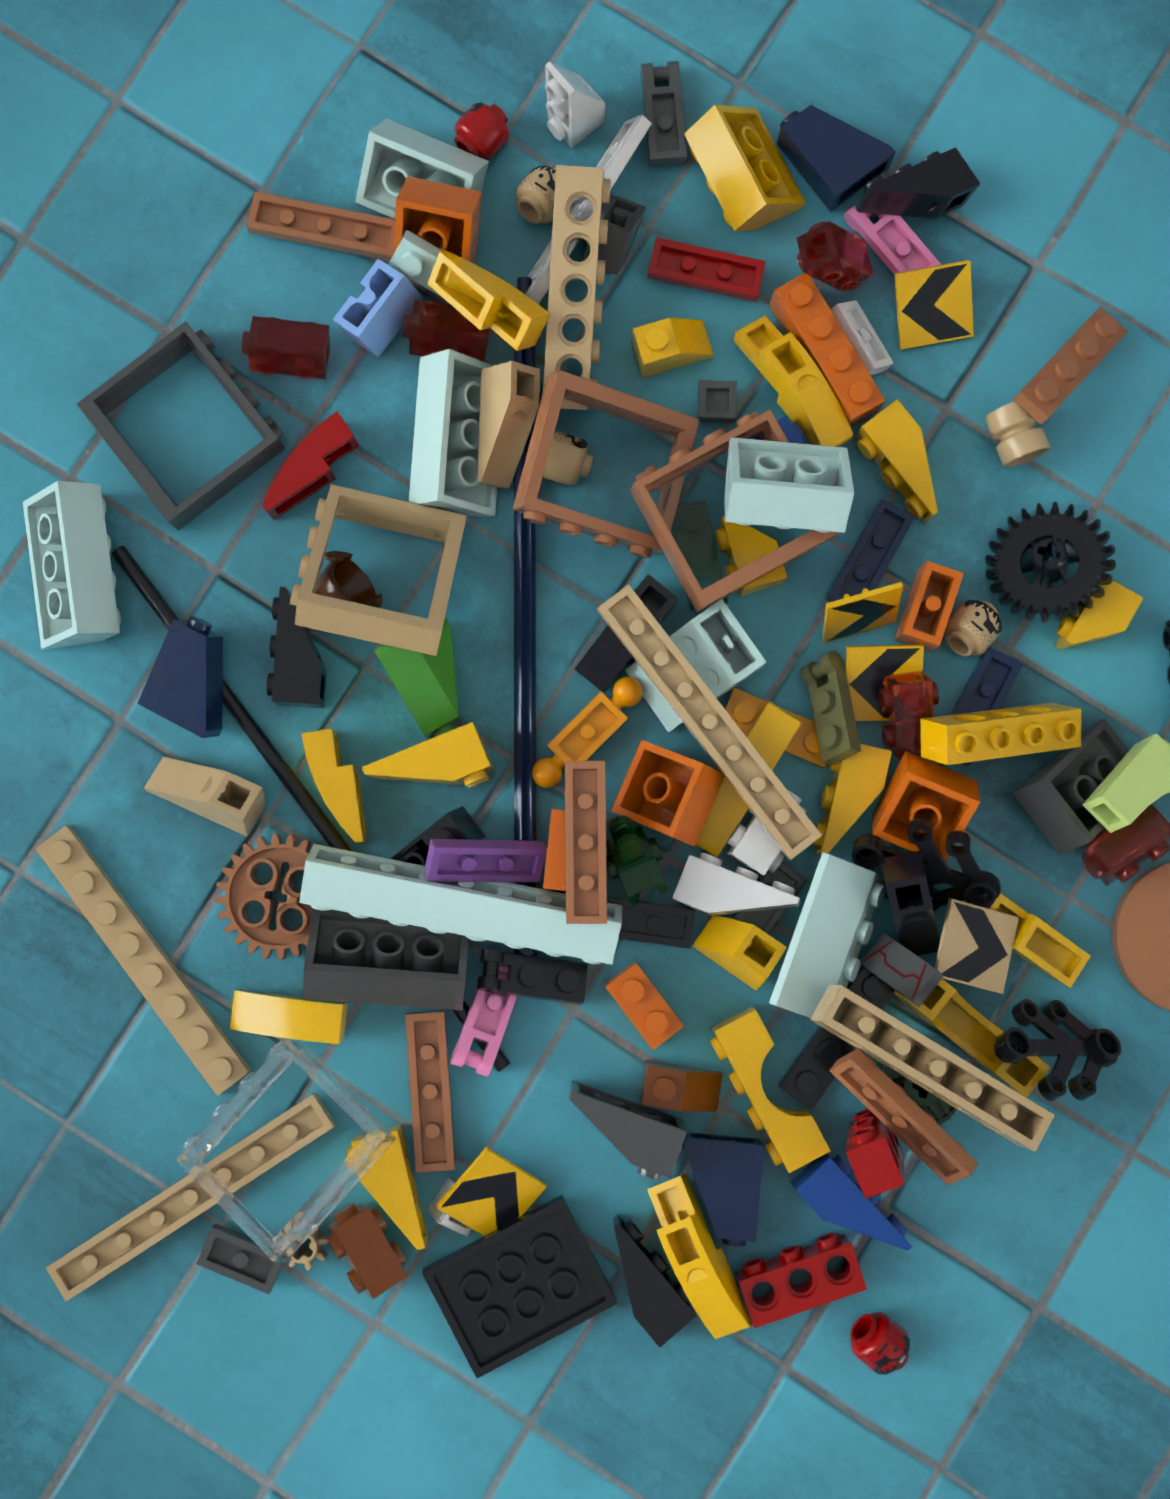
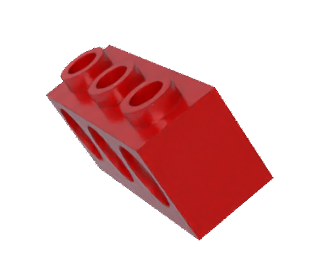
[845,1109,904,1199]
[735,1233,867,1328]

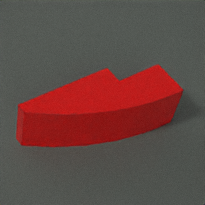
[262,411,359,520]

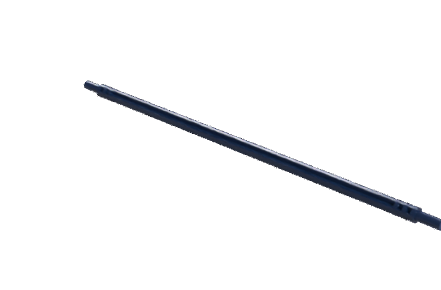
[513,277,537,956]

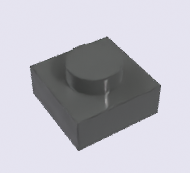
[697,380,737,423]

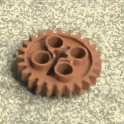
[215,834,314,960]

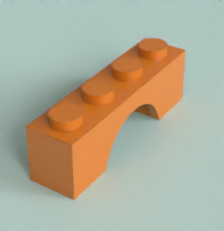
[769,272,886,429]

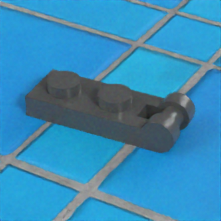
[641,61,687,166]

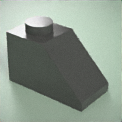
[583,194,646,275]

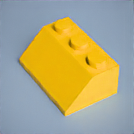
[684,105,807,231]

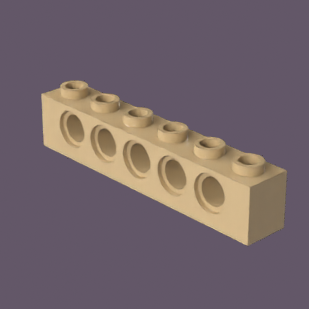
[543,165,611,410]
[810,985,1055,1152]

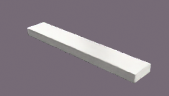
[525,115,652,304]

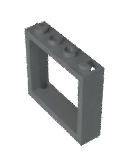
[77,321,285,530]

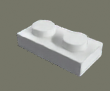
[830,300,894,375]

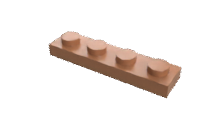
[246,191,395,261]
[1013,306,1128,425]
[565,761,607,924]
[405,1010,456,1173]
[830,1048,978,1185]

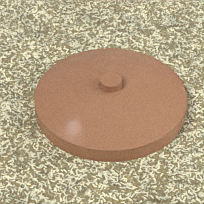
[1112,862,1170,1011]

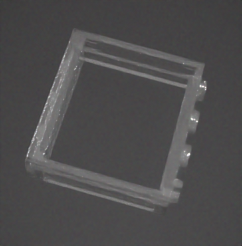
[176,1038,397,1262]

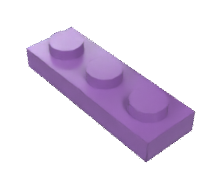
[424,839,547,882]

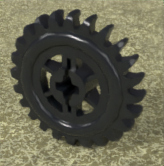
[985,501,1116,623]

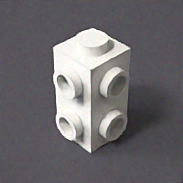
[727,790,807,876]

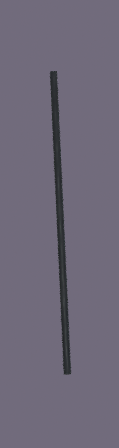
[112,546,511,1072]

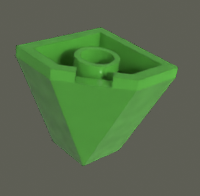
[374,618,461,739]

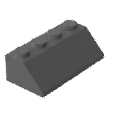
[304,909,469,1011]

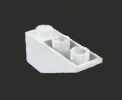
[545,62,606,148]
[672,852,801,916]

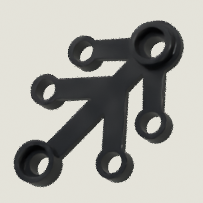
[852,818,1001,911]
[994,999,1121,1101]

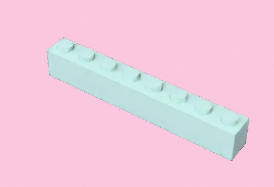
[299,844,623,965]

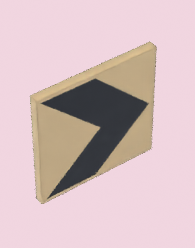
[934,899,1019,994]

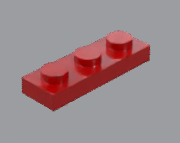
[647,237,766,302]

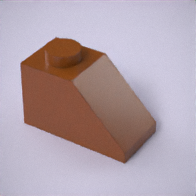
[640,1060,723,1112]

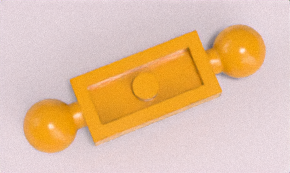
[532,677,643,788]

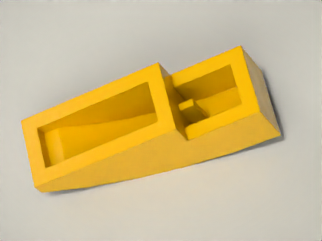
[427,250,550,351]
[301,729,368,843]
[984,893,1091,988]
[230,990,348,1044]

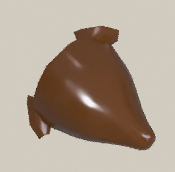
[314,550,382,608]

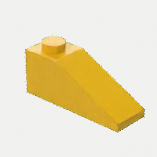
[347,1124,429,1250]

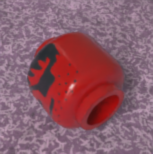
[454,102,509,161]
[850,1312,910,1375]

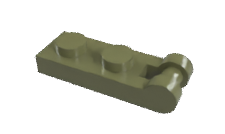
[801,651,861,765]

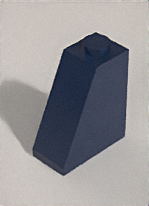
[777,105,896,212]
[137,616,223,738]
[683,1132,764,1247]

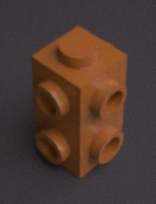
[327,1202,407,1299]

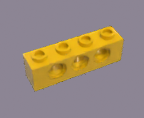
[920,703,1081,765]

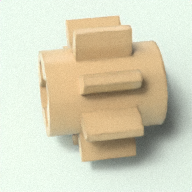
[279,1217,331,1271]

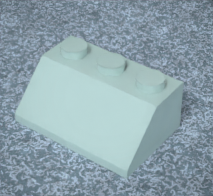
[355,118,489,219]
[724,437,855,533]

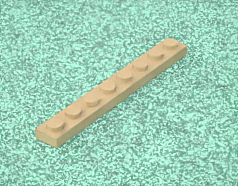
[597,584,822,860]
[35,825,252,1096]
[46,1092,336,1302]

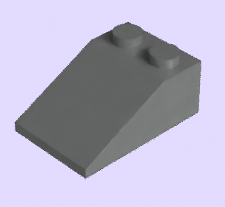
[1012,719,1129,854]
[569,1081,687,1180]

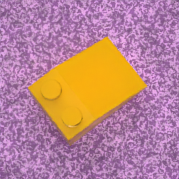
[362,722,495,789]

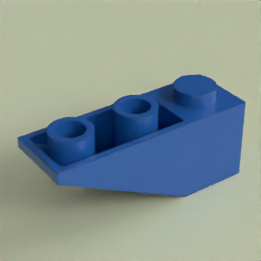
[790,1153,912,1250]

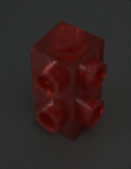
[796,221,874,291]
[403,300,489,362]
[242,316,331,380]
[879,671,939,760]
[1081,804,1170,886]

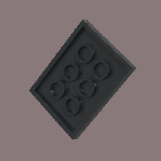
[422,1195,617,1379]

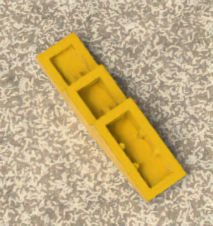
[696,701,802,857]

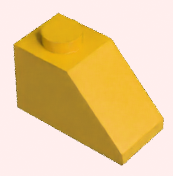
[631,318,714,379]

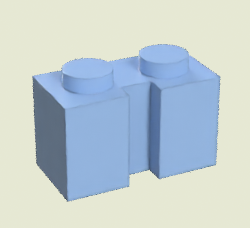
[333,259,423,358]

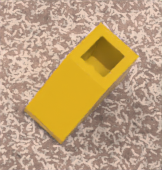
[715,516,787,597]
[1055,580,1143,650]
[692,915,787,991]

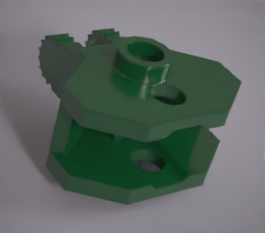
[606,815,668,906]

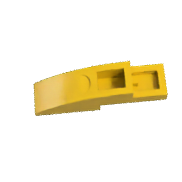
[733,315,853,447]
[647,1174,752,1340]

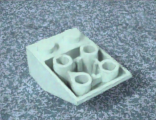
[625,599,767,733]

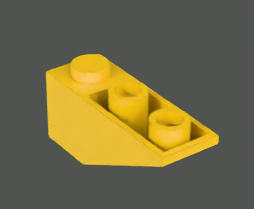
[855,399,938,524]
[812,743,892,855]

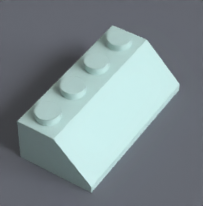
[409,349,498,518]
[23,481,121,649]
[769,852,886,1018]

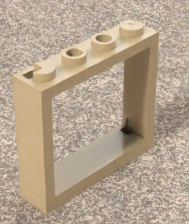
[290,484,467,656]

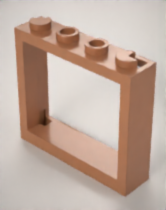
[512,370,700,559]
[630,410,839,613]

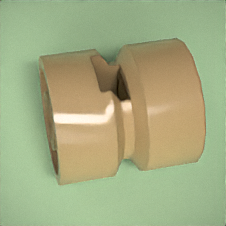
[985,401,1051,468]

